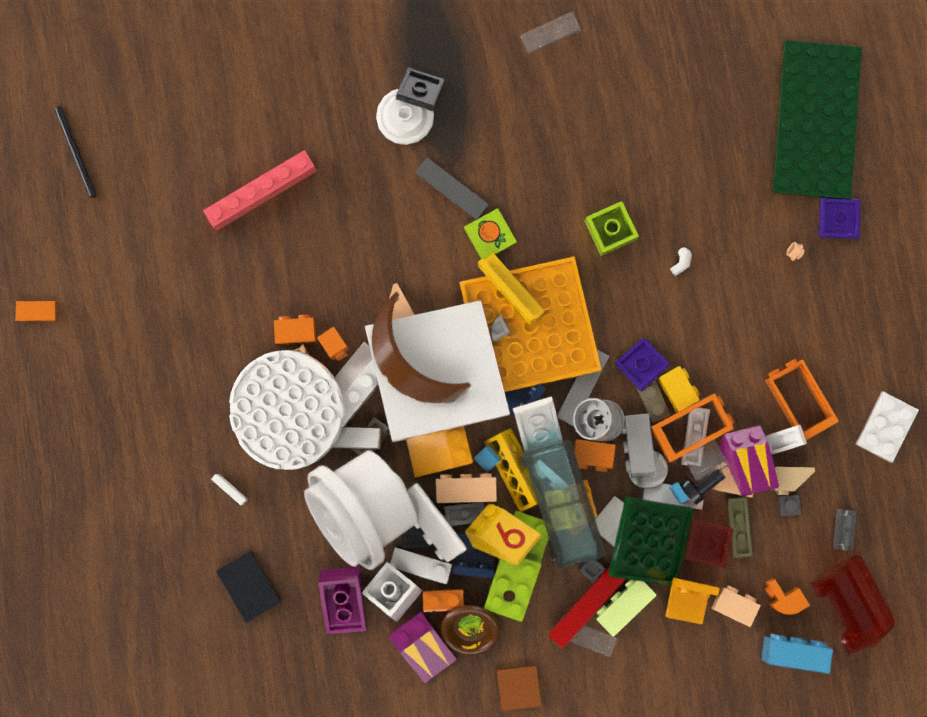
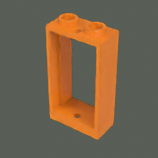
[765,359,839,440]
[650,393,734,463]

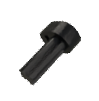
[679,468,726,505]

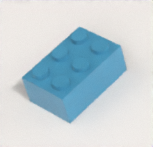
[761,633,833,674]

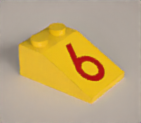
[465,504,541,566]

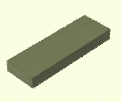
[726,497,753,558]

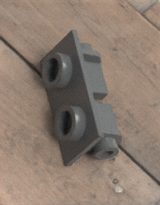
[833,509,857,551]

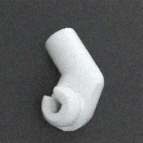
[670,247,692,276]

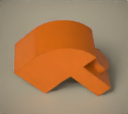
[765,578,810,615]

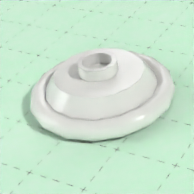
[376,89,434,145]

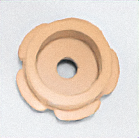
[786,242,804,261]

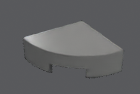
[491,315,511,342]

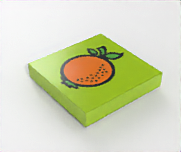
[464,208,517,260]

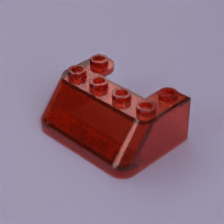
[810,555,895,655]

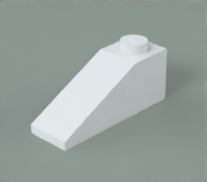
[390,547,452,584]

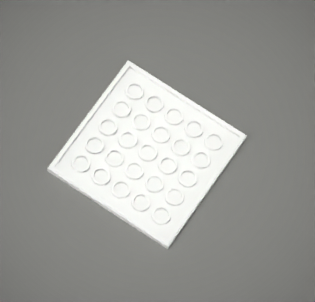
[365,300,510,442]

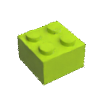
[584,201,639,256]

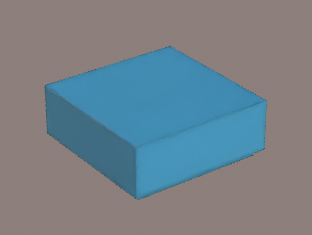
[474,445,501,473]
[669,482,689,503]

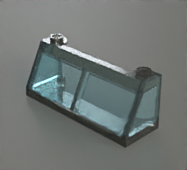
[519,438,607,568]

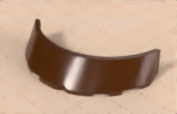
[372,291,471,403]

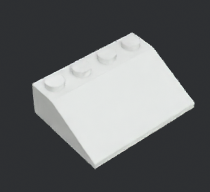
[406,483,467,562]

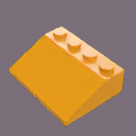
[406,426,473,478]

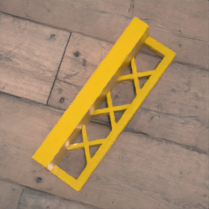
[478,253,545,325]
[484,428,547,512]

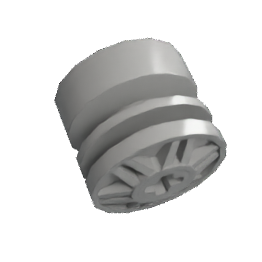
[573,398,625,441]

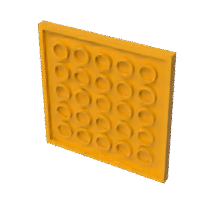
[460,257,602,393]

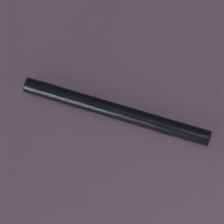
[54,106,97,198]

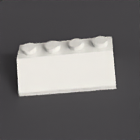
[334,342,379,427]

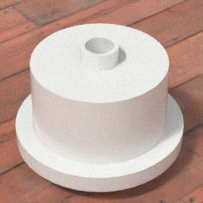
[304,451,417,570]

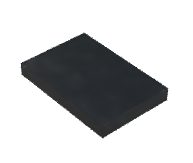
[216,551,281,623]

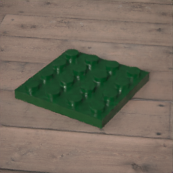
[608,496,694,586]

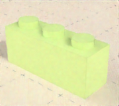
[595,580,657,637]

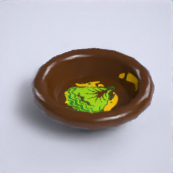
[440,605,500,656]

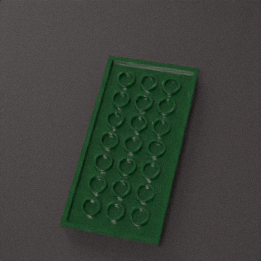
[772,40,862,199]

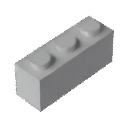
[622,413,656,478]

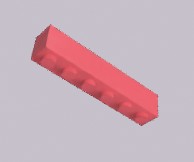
[203,150,317,231]

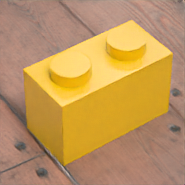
[657,366,700,413]

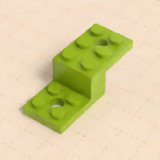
[484,510,553,622]

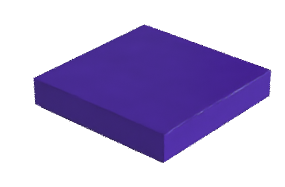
[819,198,860,239]
[615,338,671,392]

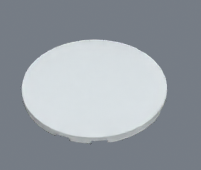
[229,350,344,470]

